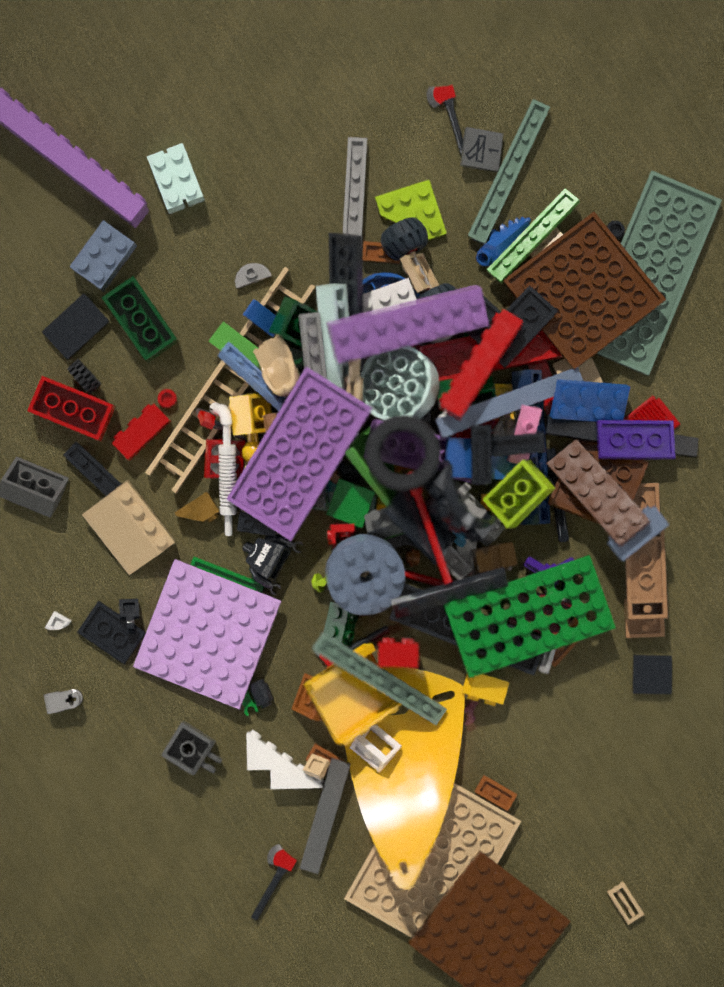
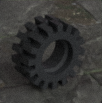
[67,359,101,394]

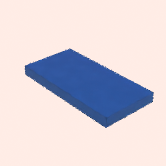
[445,438,518,479]

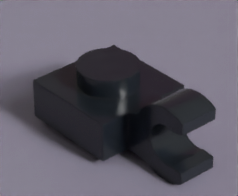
[119,599,139,634]

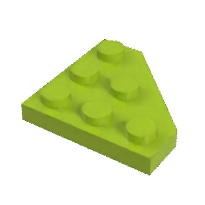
[375,180,447,241]

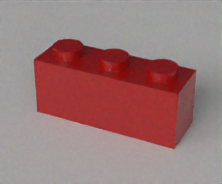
[112,403,171,461]

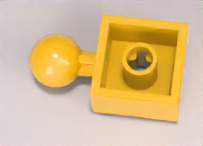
[229,394,272,463]

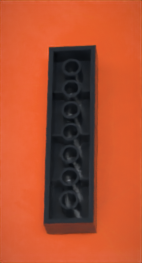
[389,583,543,676]

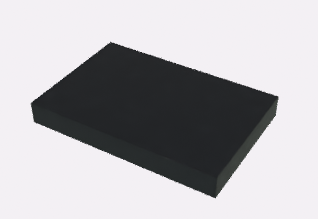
[42,293,110,360]
[77,600,146,665]

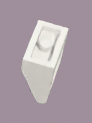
[350,725,402,773]

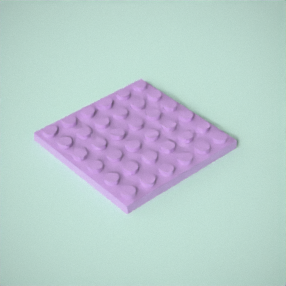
[133,559,282,709]

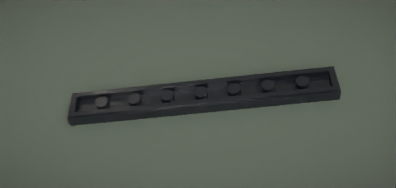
[545,414,699,458]

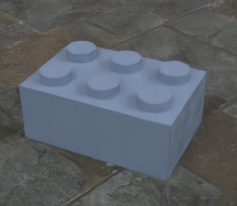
[70,220,137,292]

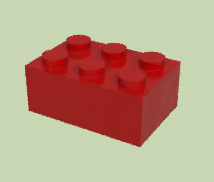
[378,638,418,667]

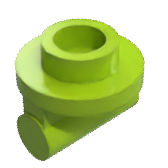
[311,573,327,592]

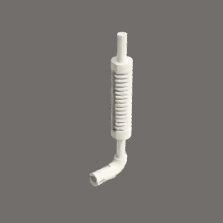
[210,402,237,536]

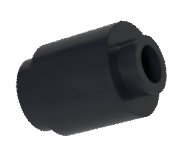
[250,679,274,709]

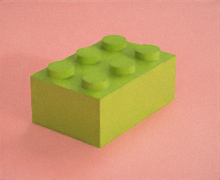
[482,460,555,528]

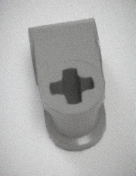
[44,689,83,714]

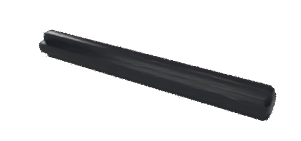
[546,448,569,542]

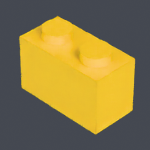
[462,674,510,706]

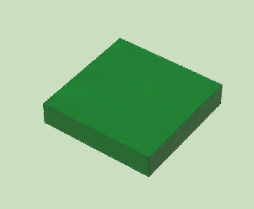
[326,478,376,528]

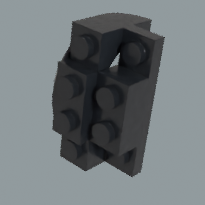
[424,459,497,543]

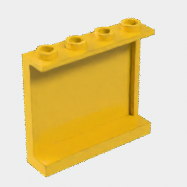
[304,643,402,746]

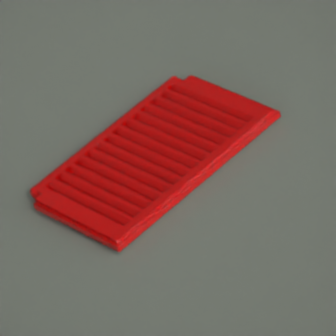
[623,395,680,429]

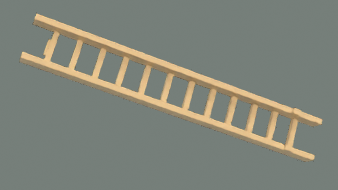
[145,267,315,493]

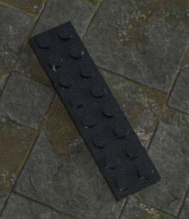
[329,232,364,376]

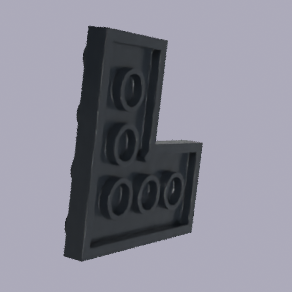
[465,285,558,368]

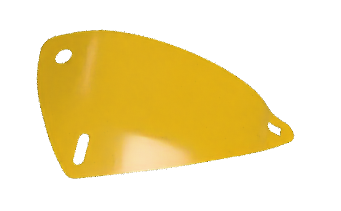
[345,667,465,889]

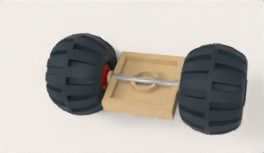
[381,217,457,300]

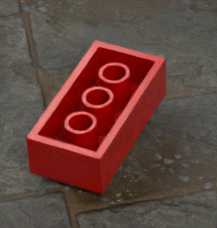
[27,376,116,442]

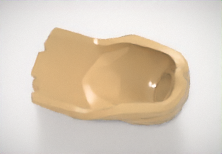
[253,336,300,397]

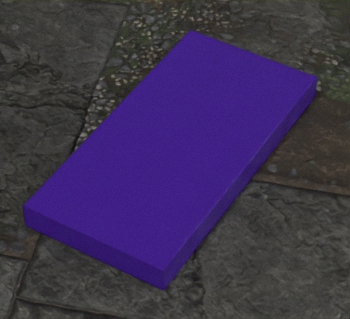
[597,420,675,460]

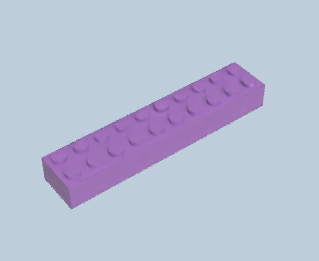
[0,87,149,228]

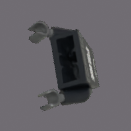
[242,535,303,595]

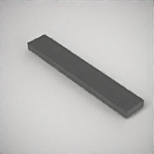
[300,758,351,874]

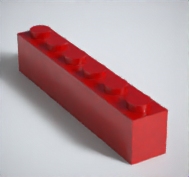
[439,309,523,422]

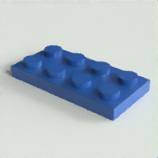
[550,379,630,422]

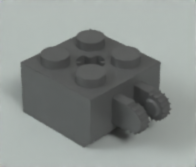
[161,721,223,775]

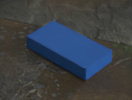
[243,299,276,337]

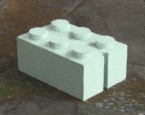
[147,143,205,214]

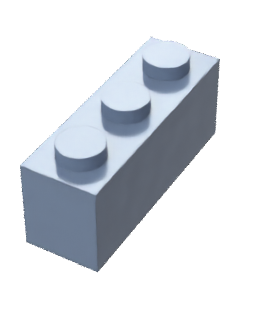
[607,506,669,561]

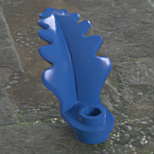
[476,217,531,266]

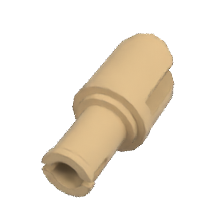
[344,358,364,401]

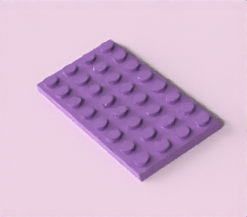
[227,367,373,541]

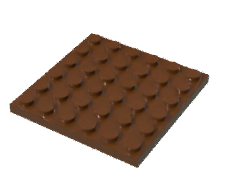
[503,212,666,370]
[408,850,571,987]

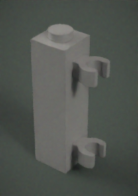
[454,480,505,546]

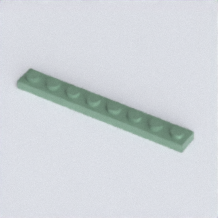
[467,99,550,245]
[312,633,447,725]

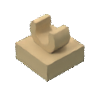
[303,754,330,779]

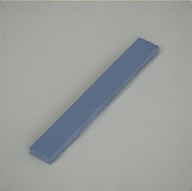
[435,368,583,438]

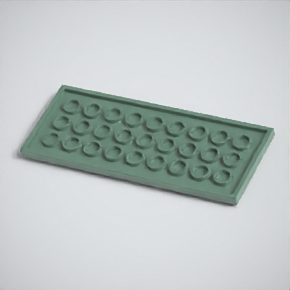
[597,171,722,376]

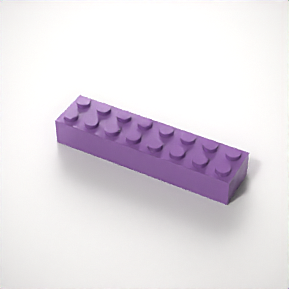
[326,285,489,364]

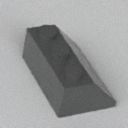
[0,457,69,518]

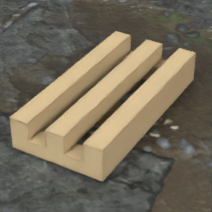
[607,881,644,925]

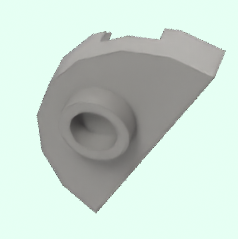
[235,263,272,289]

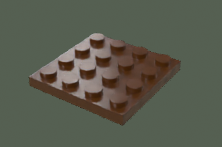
[548,439,649,525]

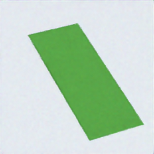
[209,321,261,370]

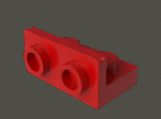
[327,524,355,550]

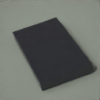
[384,490,457,565]

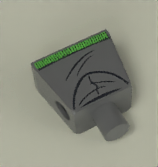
[364,508,405,540]

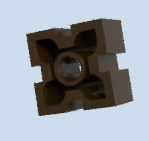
[470,542,518,574]

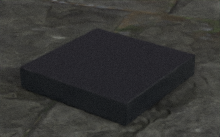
[632,655,672,694]

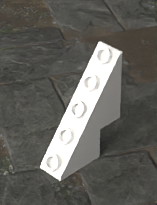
[247,730,324,789]

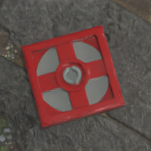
[204,439,245,479]

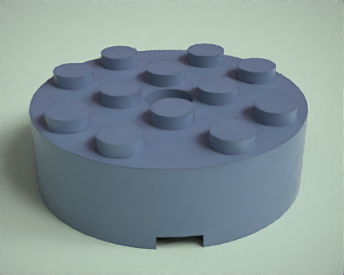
[325,534,405,615]

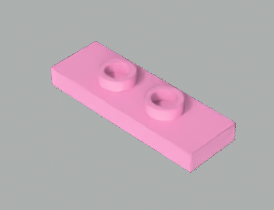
[507,405,542,464]

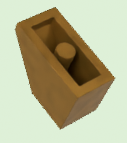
[175,492,220,523]

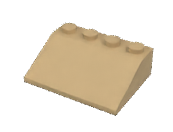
[82,480,175,575]

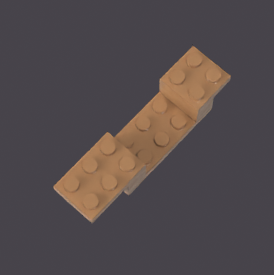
[624,483,668,638]

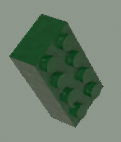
[102,276,179,363]

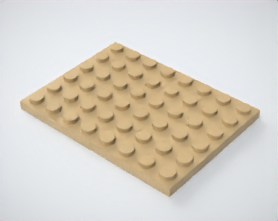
[344,783,521,938]

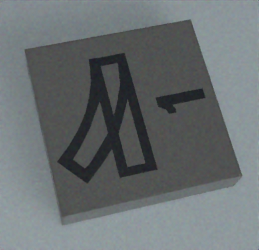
[460,127,503,172]

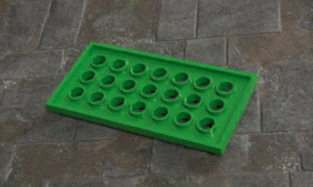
[444,555,616,678]

